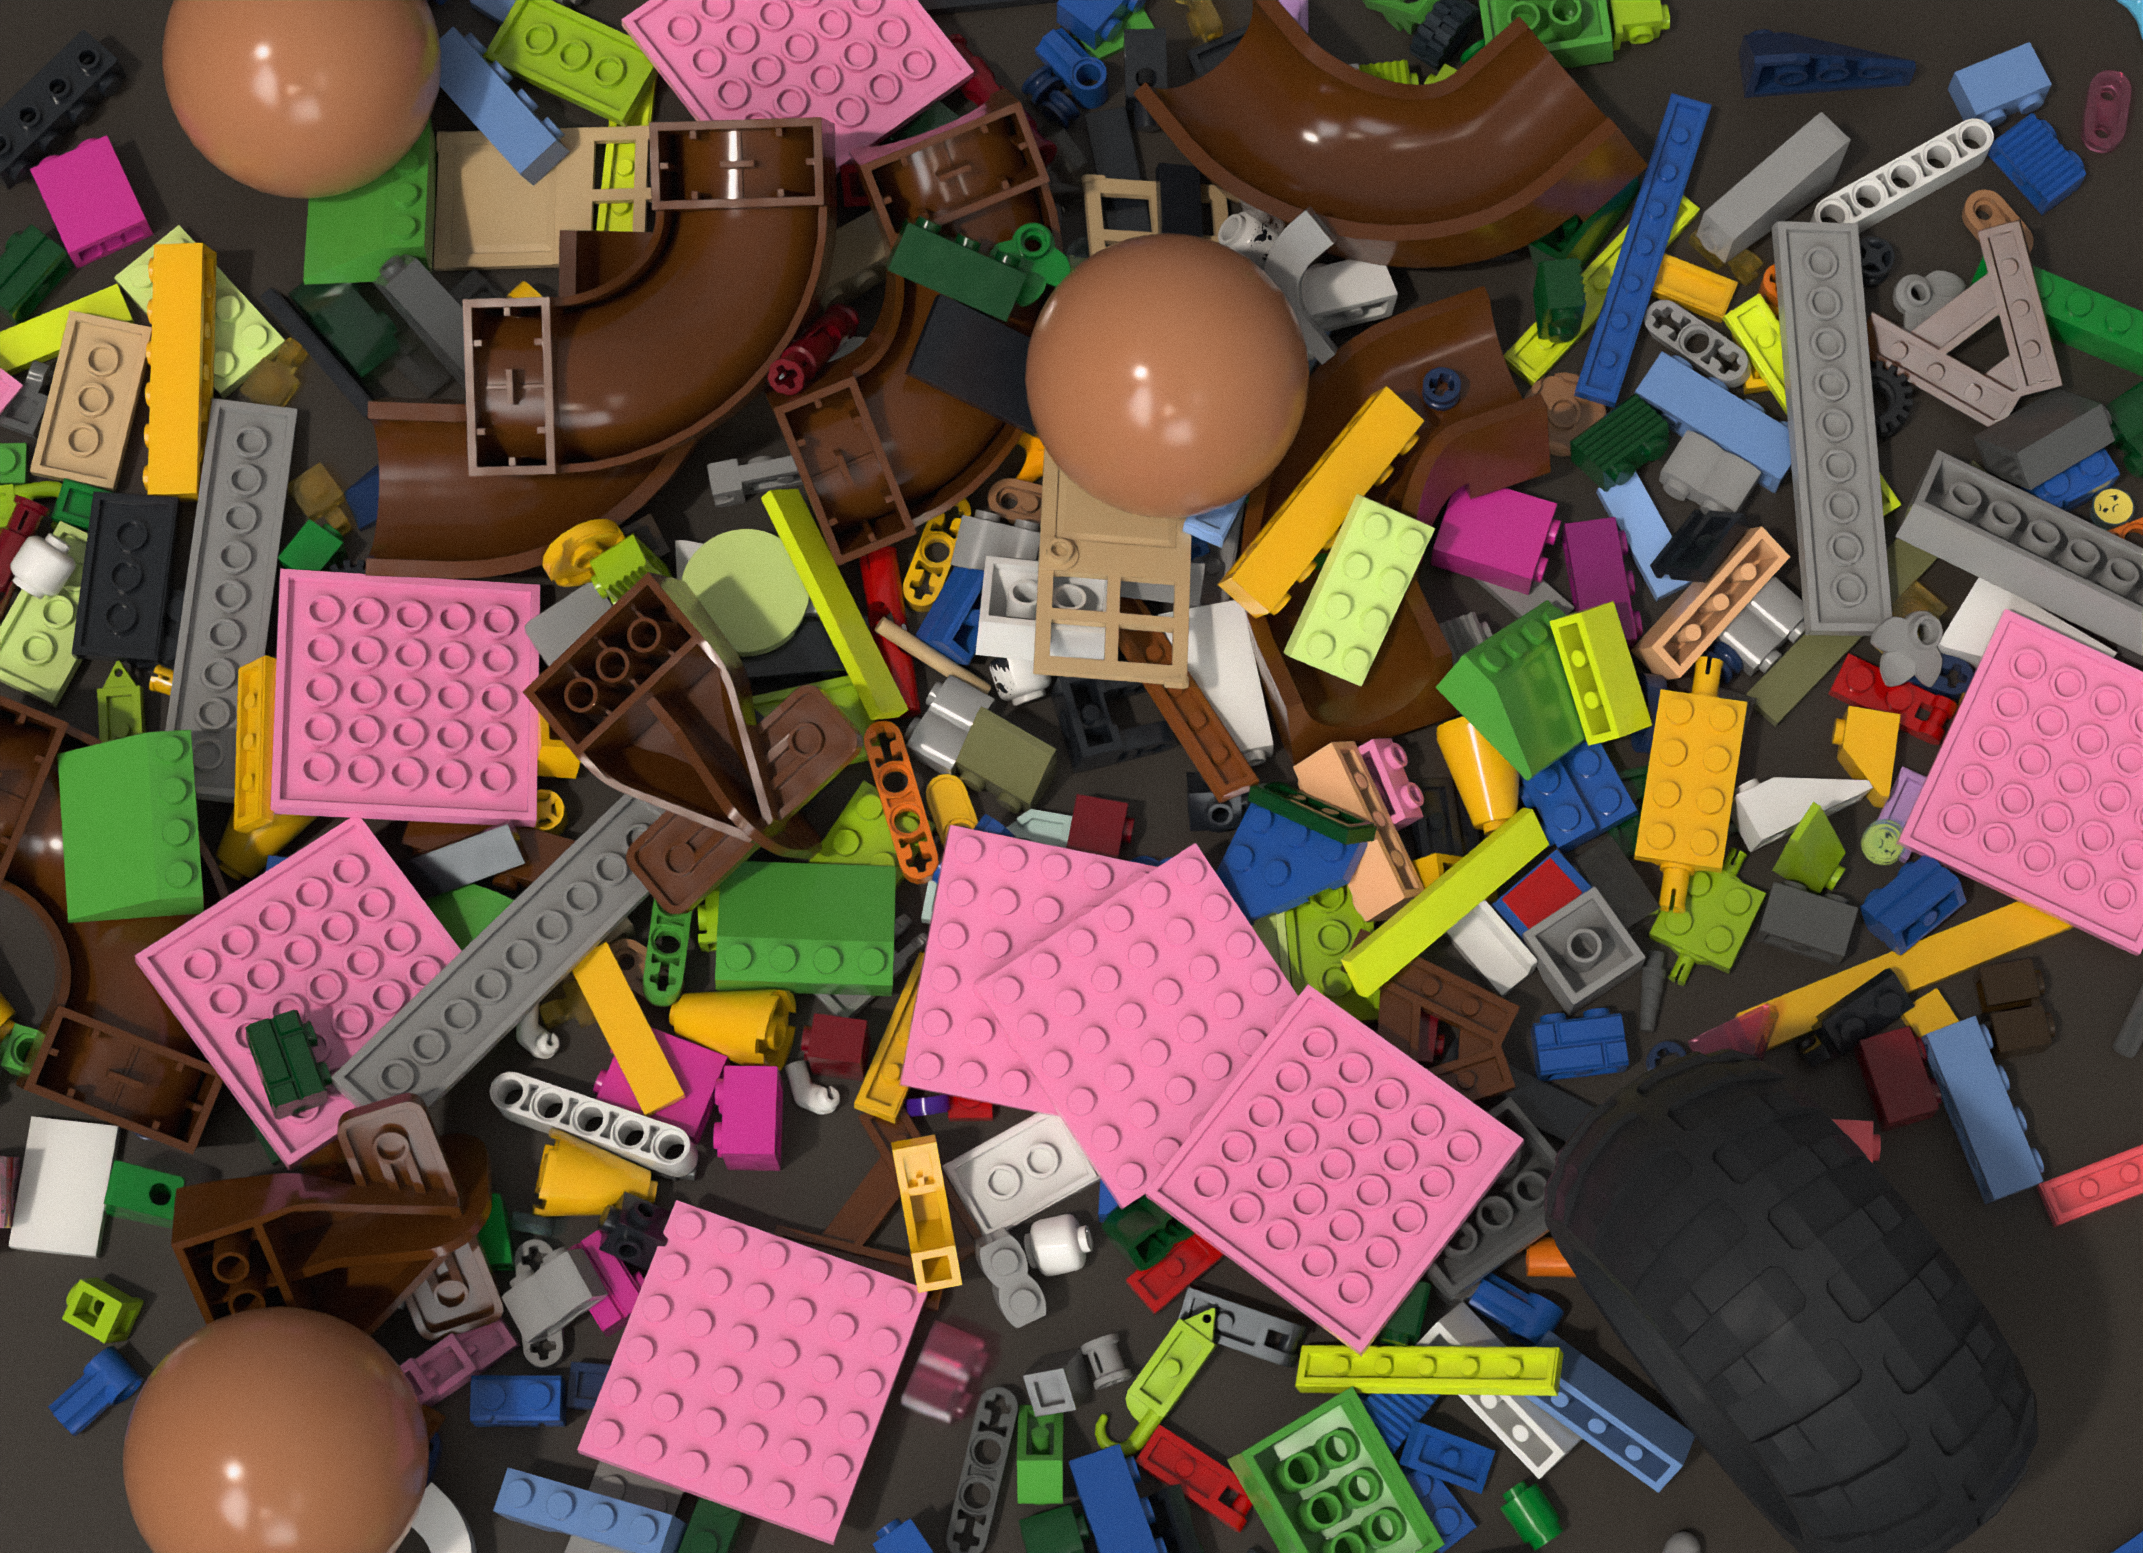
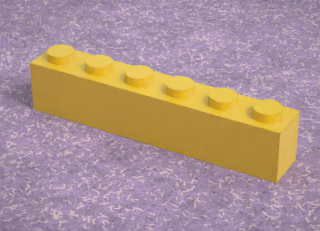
[143,243,217,502]
[1217,386,1424,619]

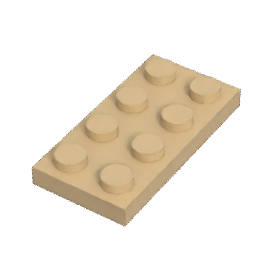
[30,310,152,493]

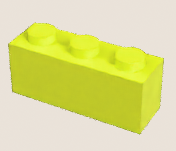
[1549,601,1652,746]

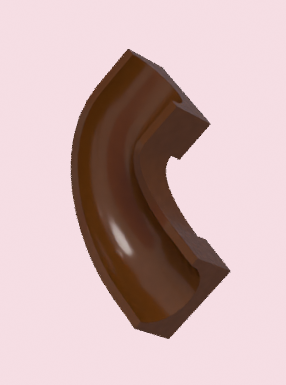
[1133,0,1648,268]
[763,88,1063,566]
[462,117,837,476]
[365,229,704,579]
[1241,286,1551,766]
[0,695,229,1155]

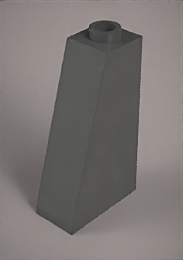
[373,254,466,391]

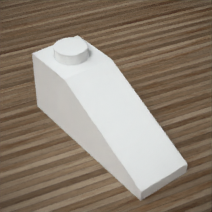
[1730,777,1873,853]

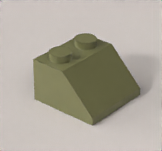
[956,706,1057,814]

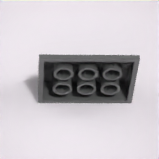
[1424,1097,1557,1300]

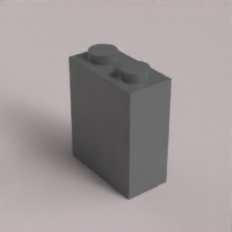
[1973,388,2115,490]

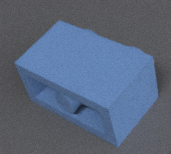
[1948,42,2052,128]

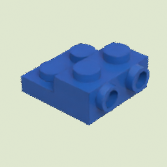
[1519,742,1639,855]

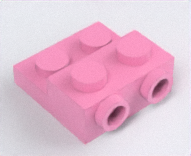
[1358,738,1424,831]

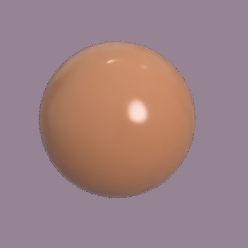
[162,0,441,199]
[1025,233,1309,519]
[123,1306,429,1553]

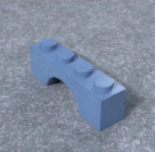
[493,1468,688,1553]

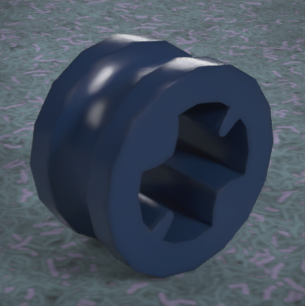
[1021,65,1063,106]
[1039,90,1080,131]
[1422,367,1461,411]
[1701,641,1744,684]
[1646,1041,1686,1071]

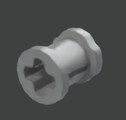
[1080,1333,1133,1390]

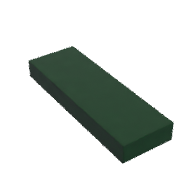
[1248,781,1377,845]

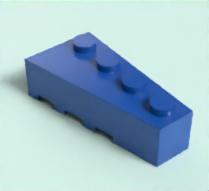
[1068,1444,1168,1553]

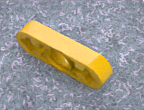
[903,498,971,612]

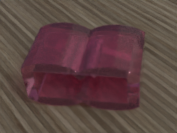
[900,1320,990,1427]

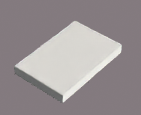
[942,1113,1100,1236]
[9,1116,121,1259]

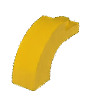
[891,1134,962,1293]

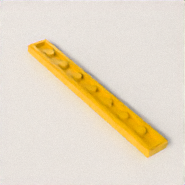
[1735,901,2073,1056]

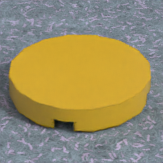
[542,519,625,587]

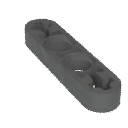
[946,1387,1018,1553]

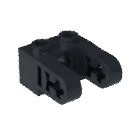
[1050,676,1178,774]

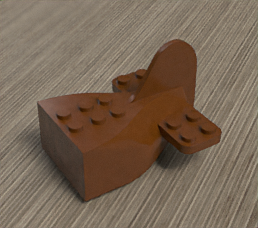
[523,572,863,915]
[171,1093,504,1341]

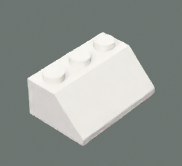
[975,556,1107,661]

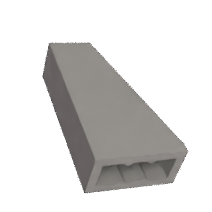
[1696,112,1851,264]

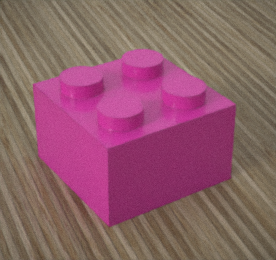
[713,1066,784,1171]

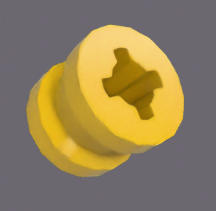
[530,789,568,836]

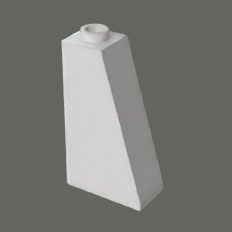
[1937,577,2117,670]
[1158,600,1274,767]

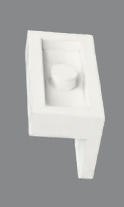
[1444,899,1538,998]

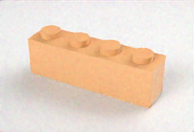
[1631,526,1790,680]
[1293,741,1424,922]

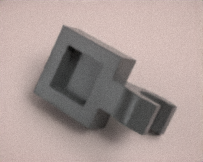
[0,360,54,440]

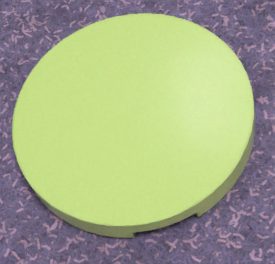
[681,529,810,657]

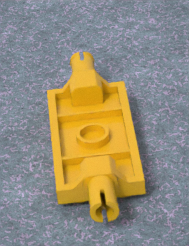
[1634,656,1747,914]

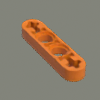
[864,721,939,884]

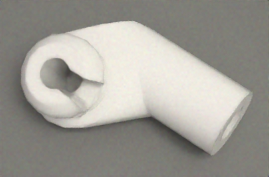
[516,1003,560,1059]
[784,1060,840,1115]

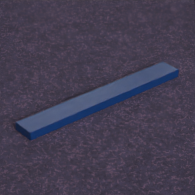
[1574,93,1712,408]

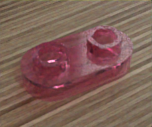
[2081,70,2132,153]

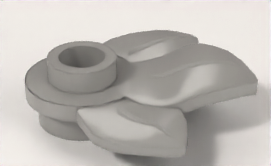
[1893,270,1966,331]
[1870,611,1943,687]

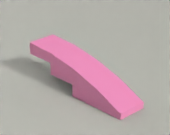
[400,1317,521,1407]

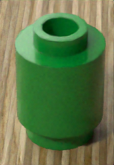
[1500,1480,1564,1551]

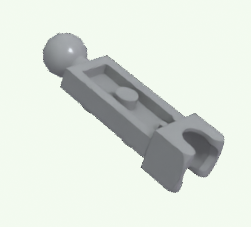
[707,454,803,508]

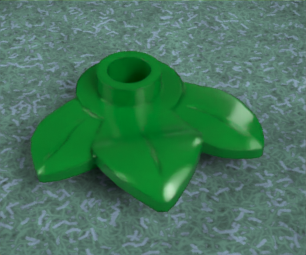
[989,223,1071,307]

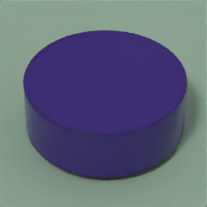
[905,1094,951,1117]

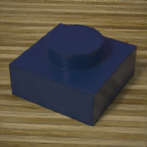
[566,1362,611,1411]

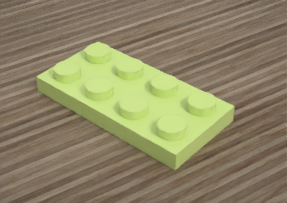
[114,225,288,399]
[1283,494,1435,687]
[0,521,88,708]

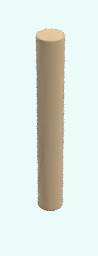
[875,617,991,694]

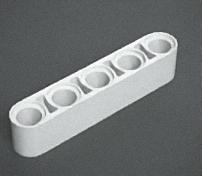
[1810,118,1994,233]
[489,1071,698,1177]

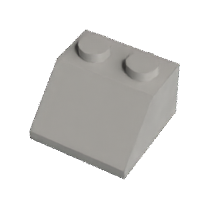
[1522,886,1646,1016]

